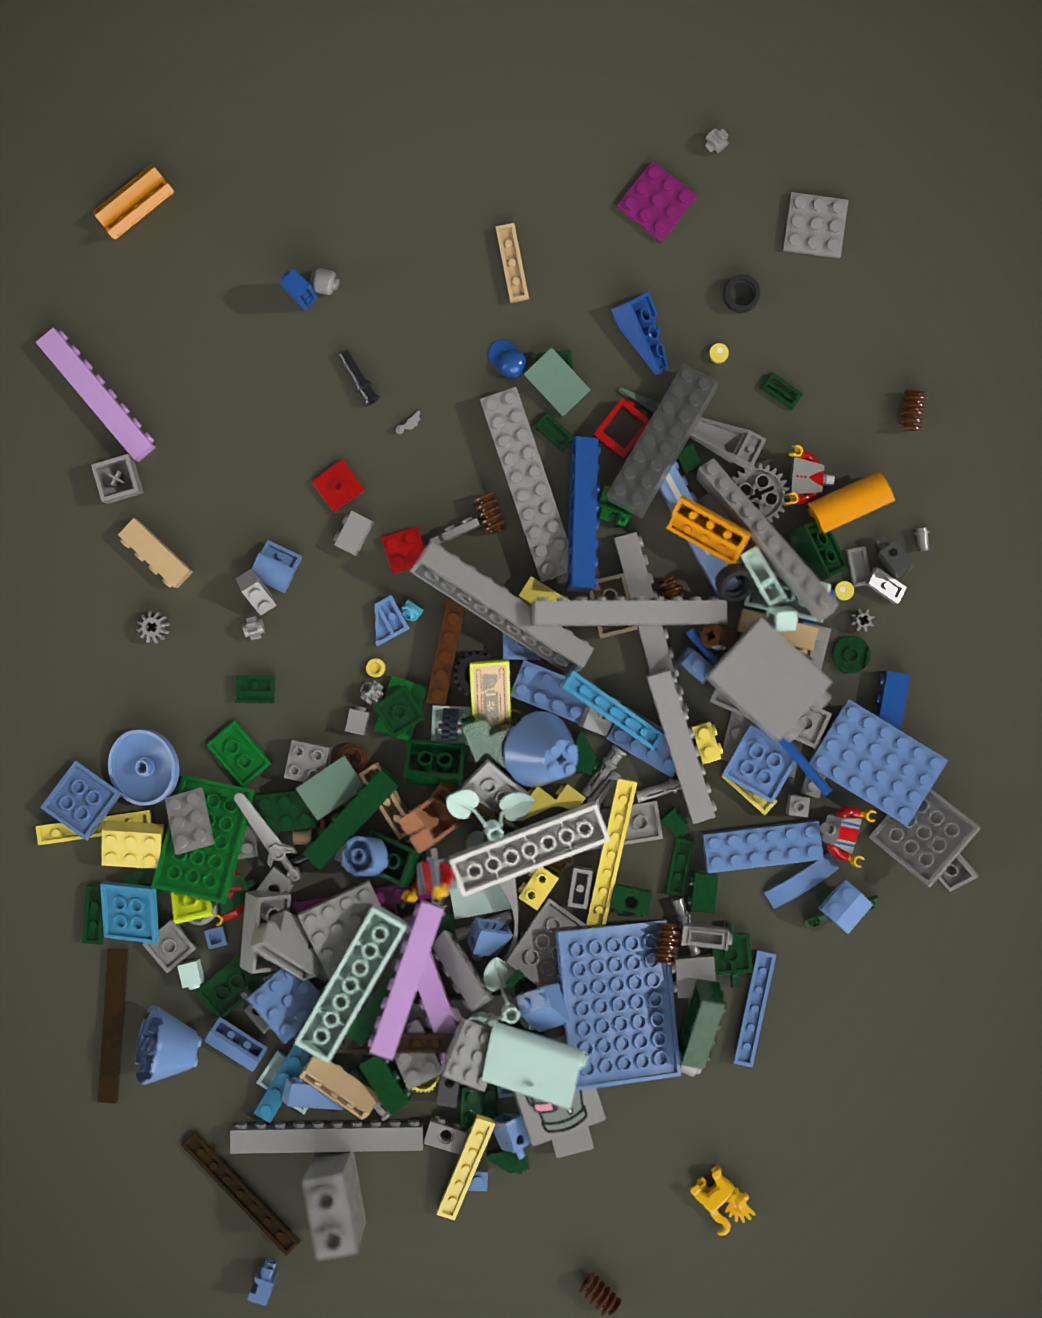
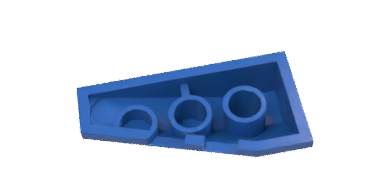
[611,291,669,375]

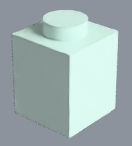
[766,605,798,632]
[177,958,205,990]

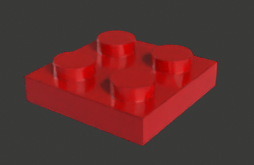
[381,526,425,575]

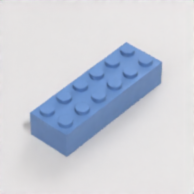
[701,819,824,873]

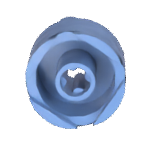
[342,836,388,876]

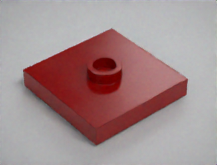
[312,459,365,513]

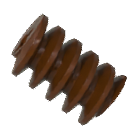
[899,389,929,431]
[473,492,507,535]
[656,576,685,600]
[700,624,739,652]
[652,923,681,965]
[579,1272,622,1315]

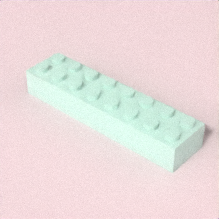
[294,904,408,1063]

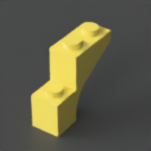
[519,783,586,821]

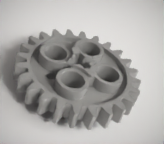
[732,463,790,523]

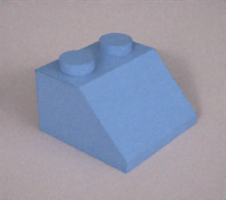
[818,879,873,934]
[516,983,570,1032]

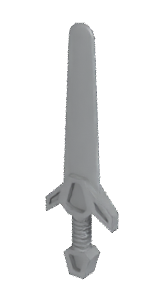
[234,793,301,882]

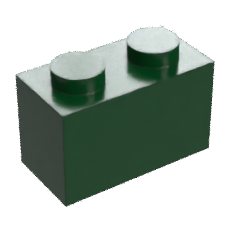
[687,871,719,914]

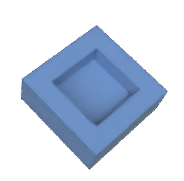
[204,925,229,950]
[468,1170,488,1191]

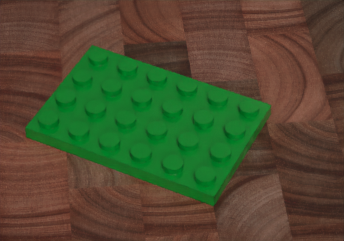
[151,775,256,904]

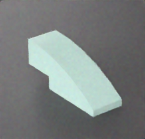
[740,546,789,607]

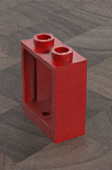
[593,398,651,460]

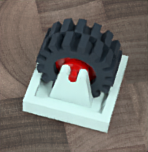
[431,705,471,745]

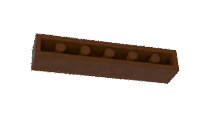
[426,597,466,706]

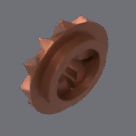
[338,743,369,773]

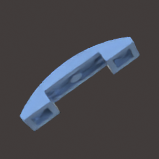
[764,852,839,909]

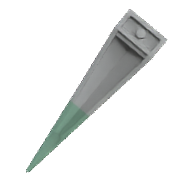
[619,388,767,471]

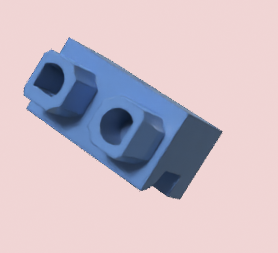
[247,1259,278,1306]

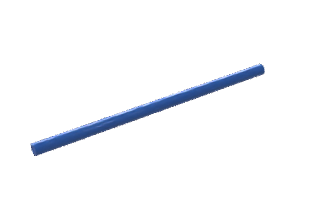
[686,628,832,796]

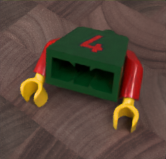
[215,870,258,926]

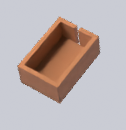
[398,797,464,853]

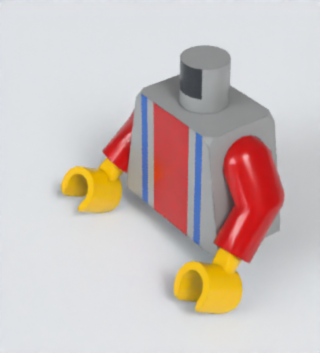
[820,806,876,868]
[402,848,457,903]

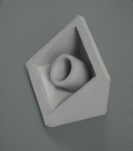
[938,853,979,892]

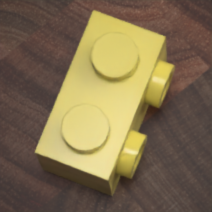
[690,721,723,764]
[517,866,559,910]

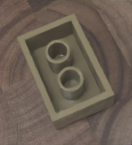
[588,573,638,639]

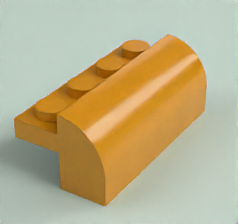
[92,164,174,239]
[806,471,895,533]
[666,495,752,564]

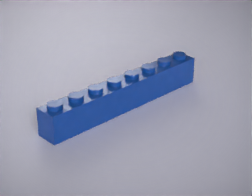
[567,436,601,593]

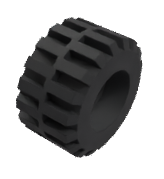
[453,650,497,697]

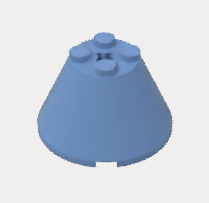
[503,711,578,787]
[135,1005,202,1085]

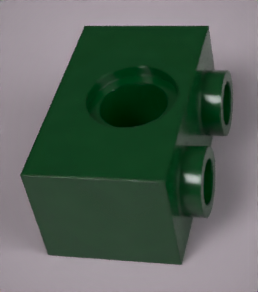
[610,883,652,918]

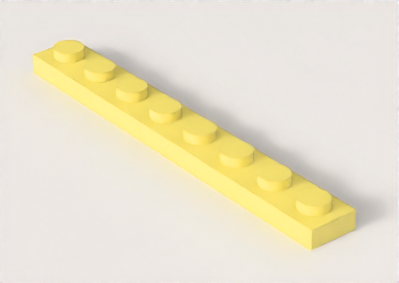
[586,778,637,928]

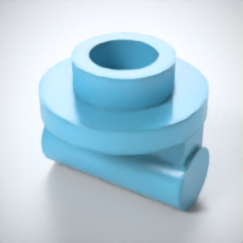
[401,599,424,621]

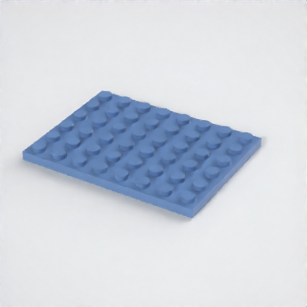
[556,920,681,1091]

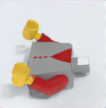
[785,445,835,505]

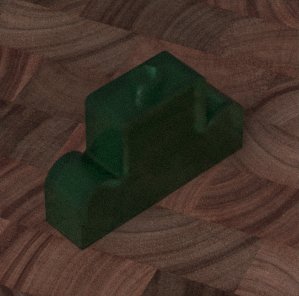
[460,713,513,776]

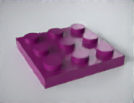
[617,161,697,243]

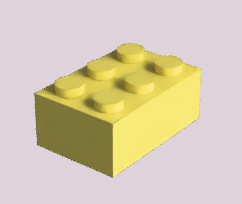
[102,820,165,869]

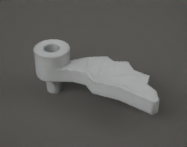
[395,410,421,435]

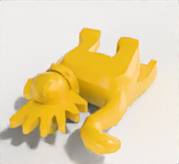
[690,1164,756,1236]

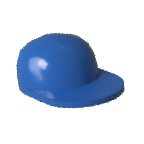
[489,340,527,379]

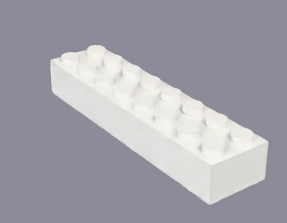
[449,801,610,897]

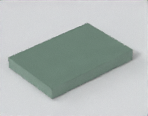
[524,347,591,416]
[295,755,363,821]

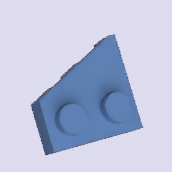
[374,595,410,646]

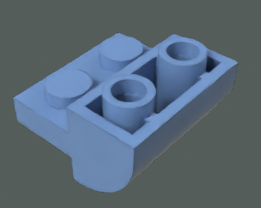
[252,540,302,593]

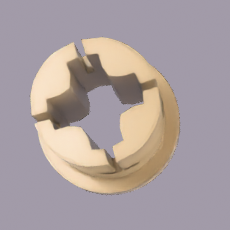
[293,828,316,845]

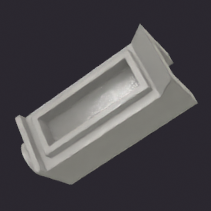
[680,922,733,950]

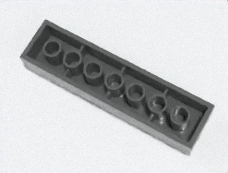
[607,363,718,518]

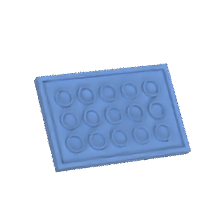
[809,699,948,826]

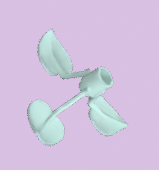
[446,789,535,849]
[468,957,536,1030]

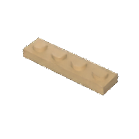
[495,223,529,303]

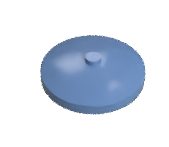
[108,729,179,806]

